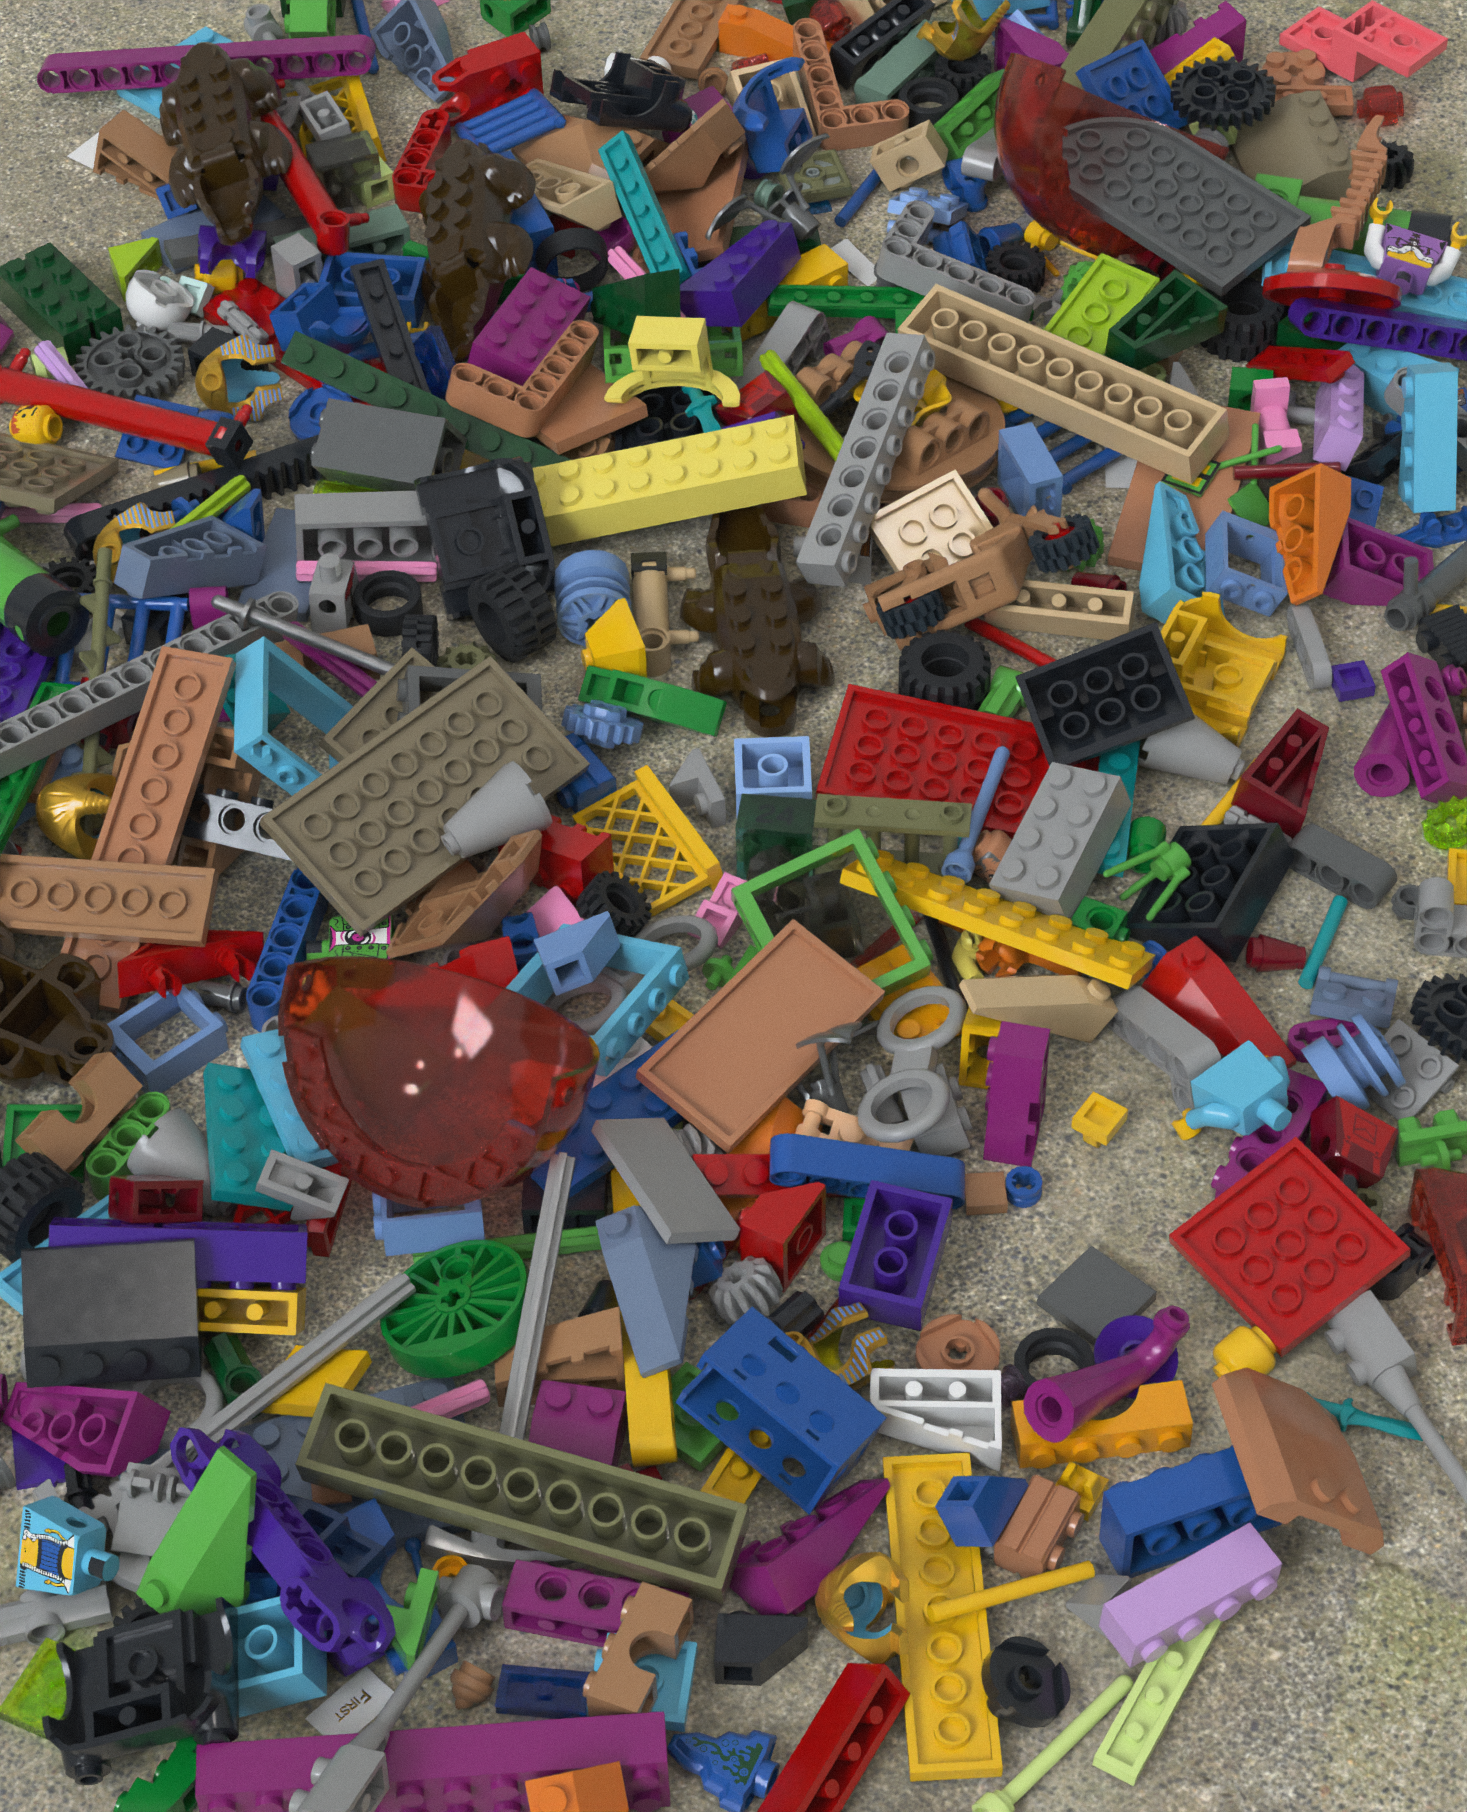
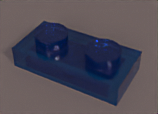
[413,326,456,401]
[495,1664,590,1719]

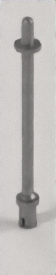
[211,595,395,675]

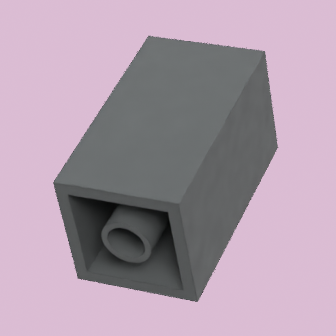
[311,398,467,492]

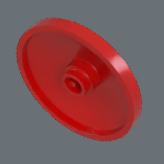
[1262,263,1402,310]

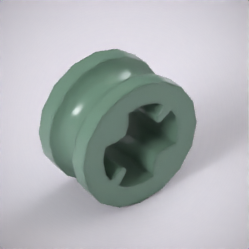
[754,179,783,211]

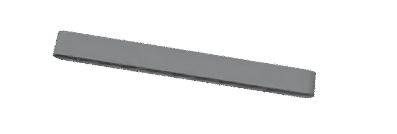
[0,591,299,779]

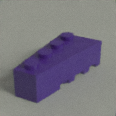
[680,220,801,327]

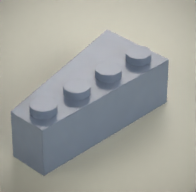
[114,515,267,599]

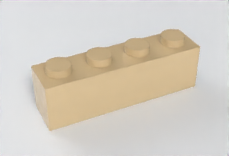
[985,580,1135,640]

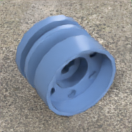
[554,550,633,646]
[1301,1012,1407,1111]

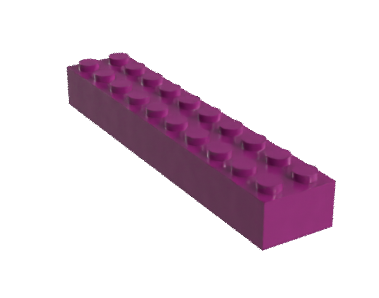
[195,1711,671,1812]

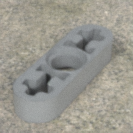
[1287,604,1332,690]

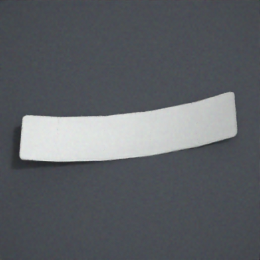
[831,239,877,286]

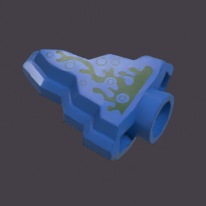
[667,1730,780,1812]

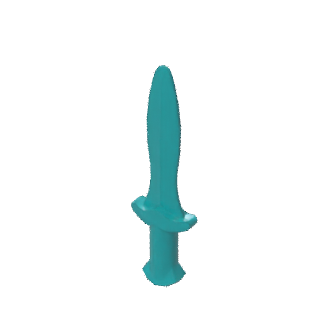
[682,386,721,433]
[1306,1392,1444,1441]

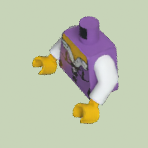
[1364,197,1467,295]

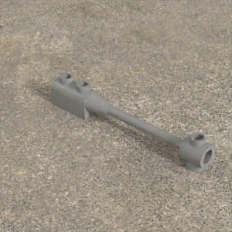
[244,4,355,163]
[1324,1290,1467,1504]
[289,1564,505,1812]

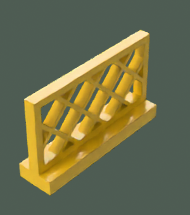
[286,75,387,174]
[572,765,723,917]

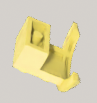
[604,316,740,408]

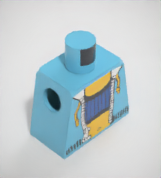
[16,1496,120,1596]

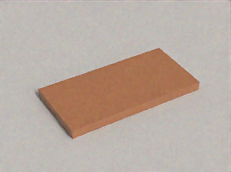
[632,134,749,273]
[535,363,648,455]
[1108,405,1261,571]
[636,919,885,1154]

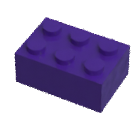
[838,1180,953,1331]

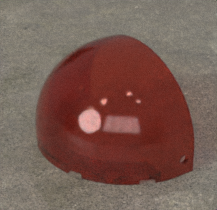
[994,53,1229,258]
[278,956,600,1208]

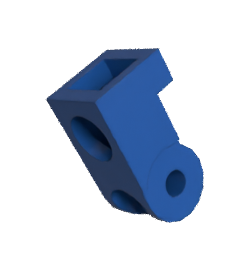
[501,912,539,973]

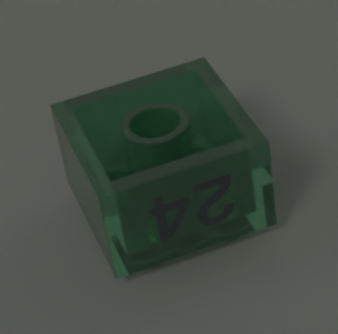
[735,793,818,885]

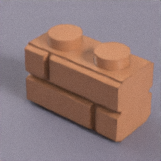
[994,1475,1084,1578]

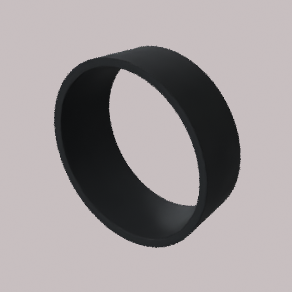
[535,228,608,292]

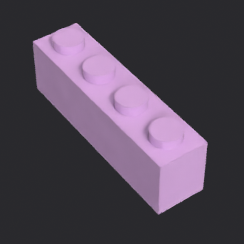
[1313,365,1364,472]
[1099,1523,1283,1668]

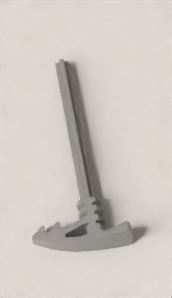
[423,1152,577,1570]
[32,1273,416,1592]

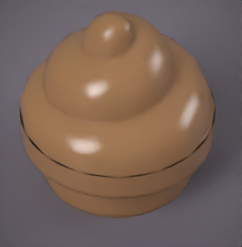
[698,67,728,96]
[450,1660,496,1710]

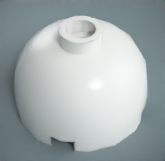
[125,270,194,332]

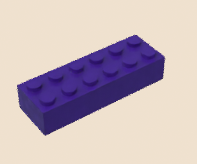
[48,1217,308,1290]

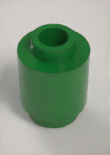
[1126,816,1167,874]

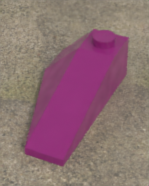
[1,1382,171,1477]
[729,1478,891,1615]

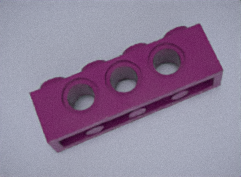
[1380,652,1467,807]
[1211,1068,1328,1199]
[502,1559,690,1647]

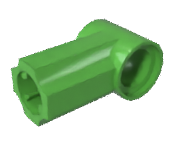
[978,665,1027,718]

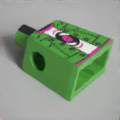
[306,914,395,988]

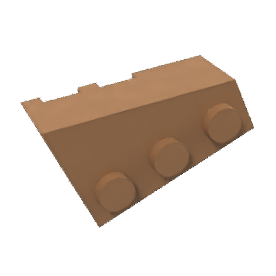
[93,110,178,200]
[494,1306,626,1407]

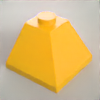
[581,598,647,678]

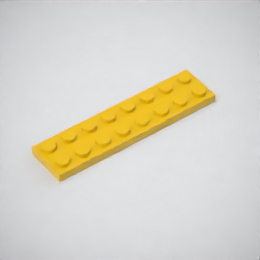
[839,850,1156,990]
[882,1452,1003,1782]

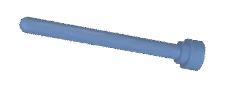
[941,746,1010,884]

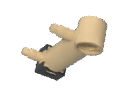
[631,552,699,677]

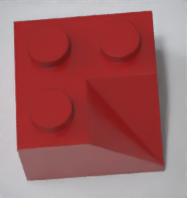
[737,1182,826,1293]

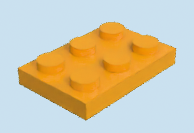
[856,944,962,1039]

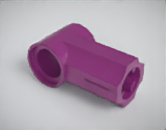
[823,316,890,356]

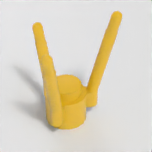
[1024,217,1098,277]

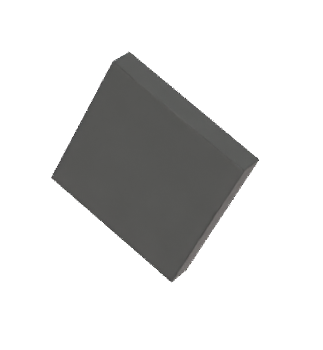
[1037,1246,1157,1346]

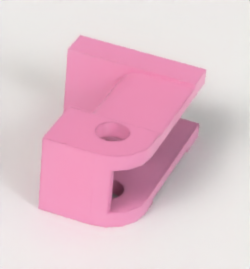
[1250,377,1302,465]

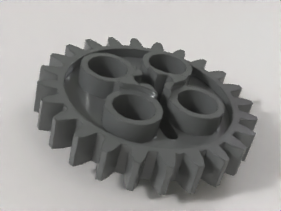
[74,324,186,400]

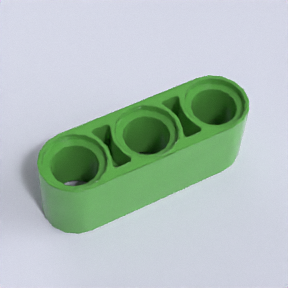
[85,1091,171,1200]

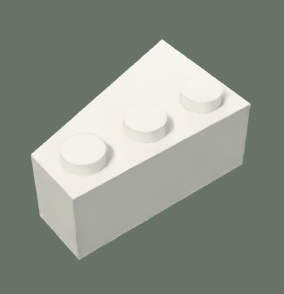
[870,1368,1002,1472]

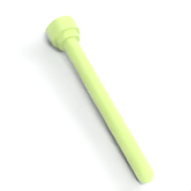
[972,1675,1133,1812]

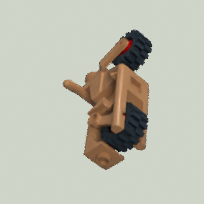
[863,488,1100,651]

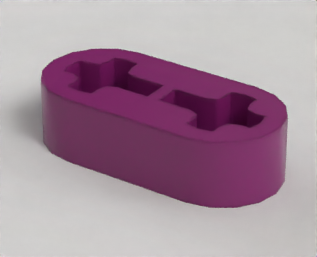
[1287,1018,1359,1063]

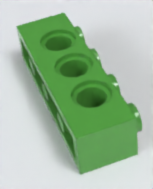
[933,67,1009,161]

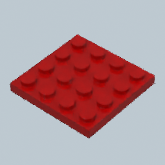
[1169,1137,1410,1358]

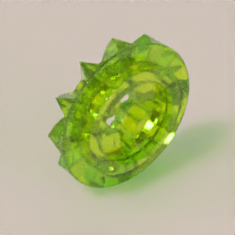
[1421,795,1467,850]

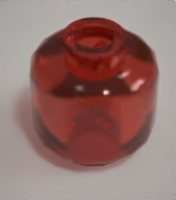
[808,0,853,44]
[1356,85,1404,127]

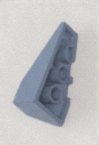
[370,0,455,103]
[596,1205,699,1378]

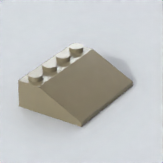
[1229,90,1352,201]

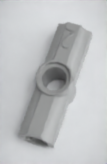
[0,1581,113,1647]

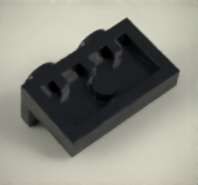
[1341,430,1402,485]

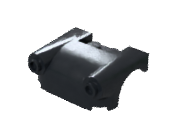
[550,51,692,132]
[414,456,556,621]
[42,1597,239,1786]

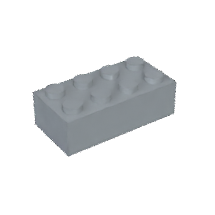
[294,491,439,571]
[989,762,1131,919]

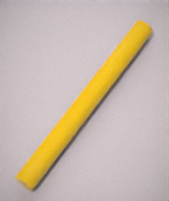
[927,1560,1095,1623]

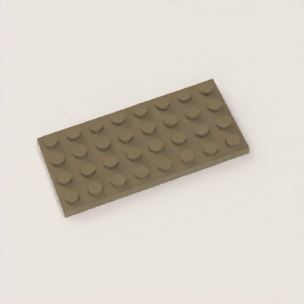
[260,656,590,937]

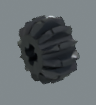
[1381,140,1414,192]

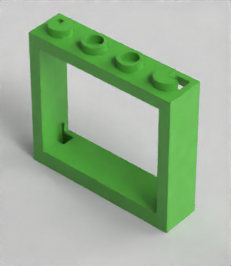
[603,325,744,383]
[731,828,934,997]

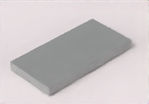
[591,1118,740,1244]

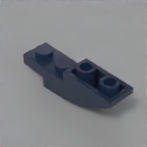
[286,1494,388,1579]

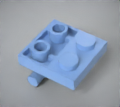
[887,187,968,244]

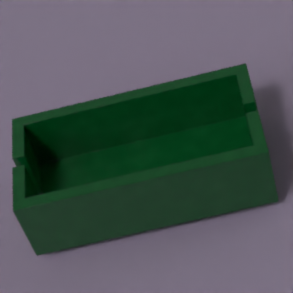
[0,242,124,366]

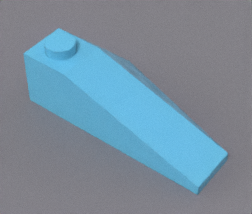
[1139,481,1225,624]

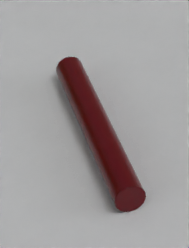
[1233,462,1341,480]

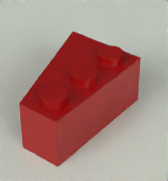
[498,815,614,909]

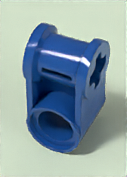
[942,158,988,212]

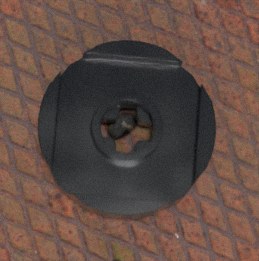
[981,1636,1071,1728]

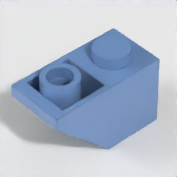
[534,911,621,996]

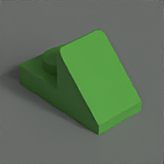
[375,1568,440,1670]

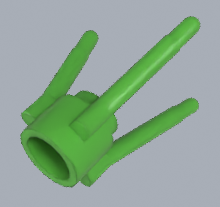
[1103,841,1191,921]

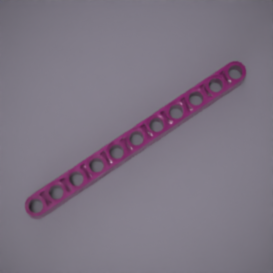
[37,34,376,94]

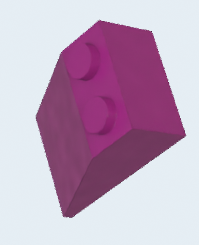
[994,17,1069,95]
[1323,517,1434,606]
[528,1380,628,1467]

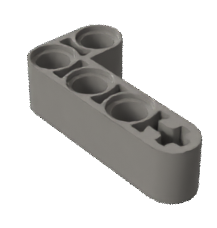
[735,301,831,390]
[1414,877,1467,958]
[1107,985,1221,1113]

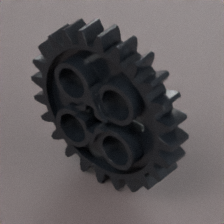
[1170,56,1276,132]
[1410,973,1467,1064]

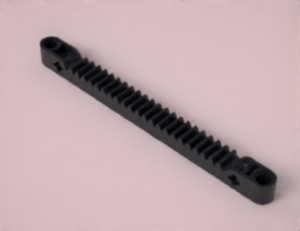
[64,392,446,561]

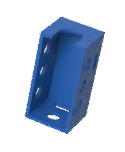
[675,1306,887,1515]

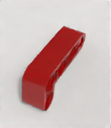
[392,109,452,213]

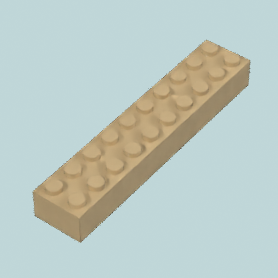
[897,284,1229,484]

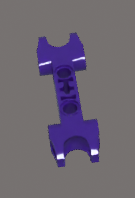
[198,174,279,279]
[170,1427,396,1652]

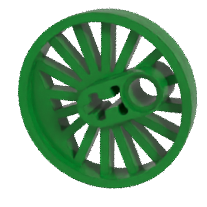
[380,1240,529,1378]

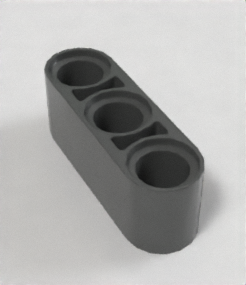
[1288,824,1397,909]

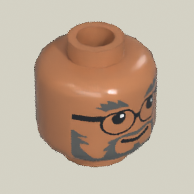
[972,830,1012,885]

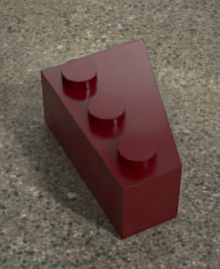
[1231,708,1329,839]

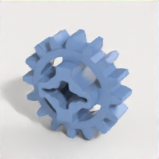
[561,700,644,748]

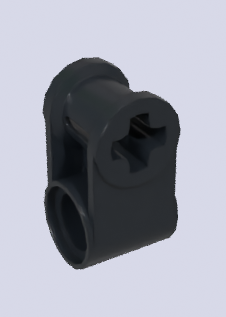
[1368,1222,1443,1301]

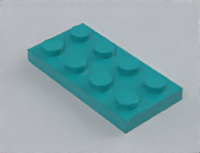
[203,1062,293,1211]

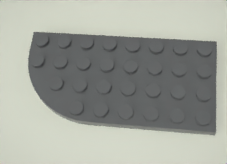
[1020,117,1311,297]

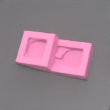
[687,872,758,949]

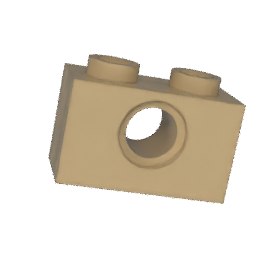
[870,120,948,192]

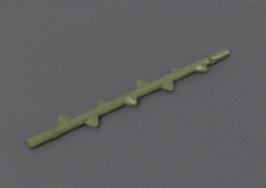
[71,547,121,859]

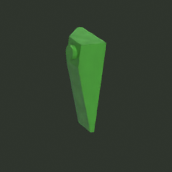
[136,1446,257,1616]

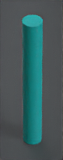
[1298,895,1348,989]

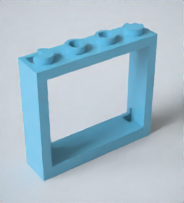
[234,636,354,795]
[478,923,689,1077]

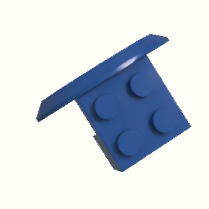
[732,57,813,173]
[269,282,371,354]

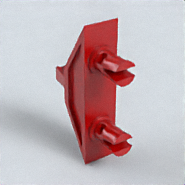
[117,930,264,999]

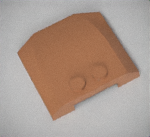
[1212,1367,1384,1555]

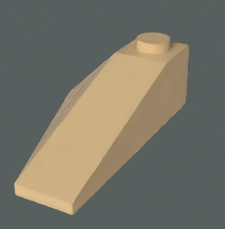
[525,158,622,231]
[959,975,1119,1043]

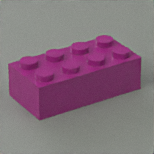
[467,267,591,386]

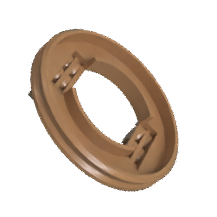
[795,341,1005,505]

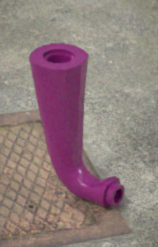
[1354,664,1467,797]
[1023,1305,1190,1443]

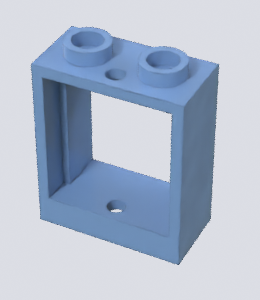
[997,422,1063,518]
[1205,510,1288,617]
[107,984,229,1093]
[372,1164,485,1256]

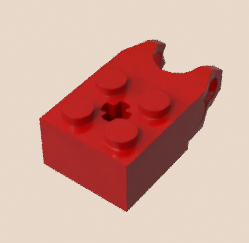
[432,32,544,127]

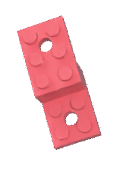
[1279,0,1448,82]

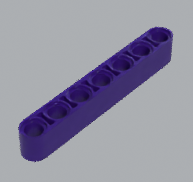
[1288,297,1467,361]

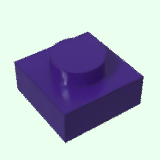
[1331,660,1376,702]

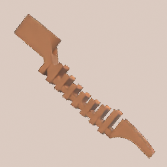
[1287,115,1388,272]

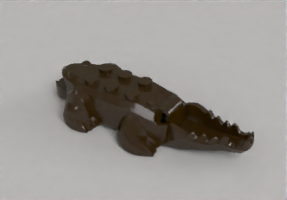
[159,42,293,246]
[419,139,536,365]
[680,505,835,737]
[0,920,117,1090]

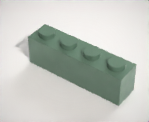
[854,19,940,104]
[272,204,411,267]

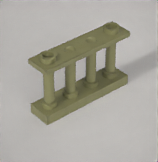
[814,794,972,886]

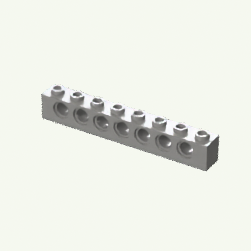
[796,333,935,587]

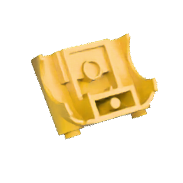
[1161,591,1288,748]

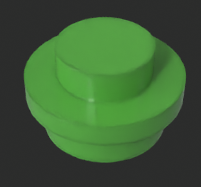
[820,1241,852,1282]

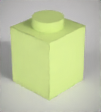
[347,152,394,209]

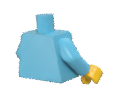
[1171,1040,1292,1140]

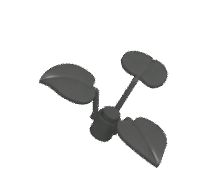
[705,133,830,242]
[795,1020,879,1113]

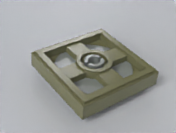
[775,149,853,205]

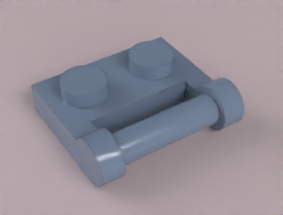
[1310,966,1399,1029]

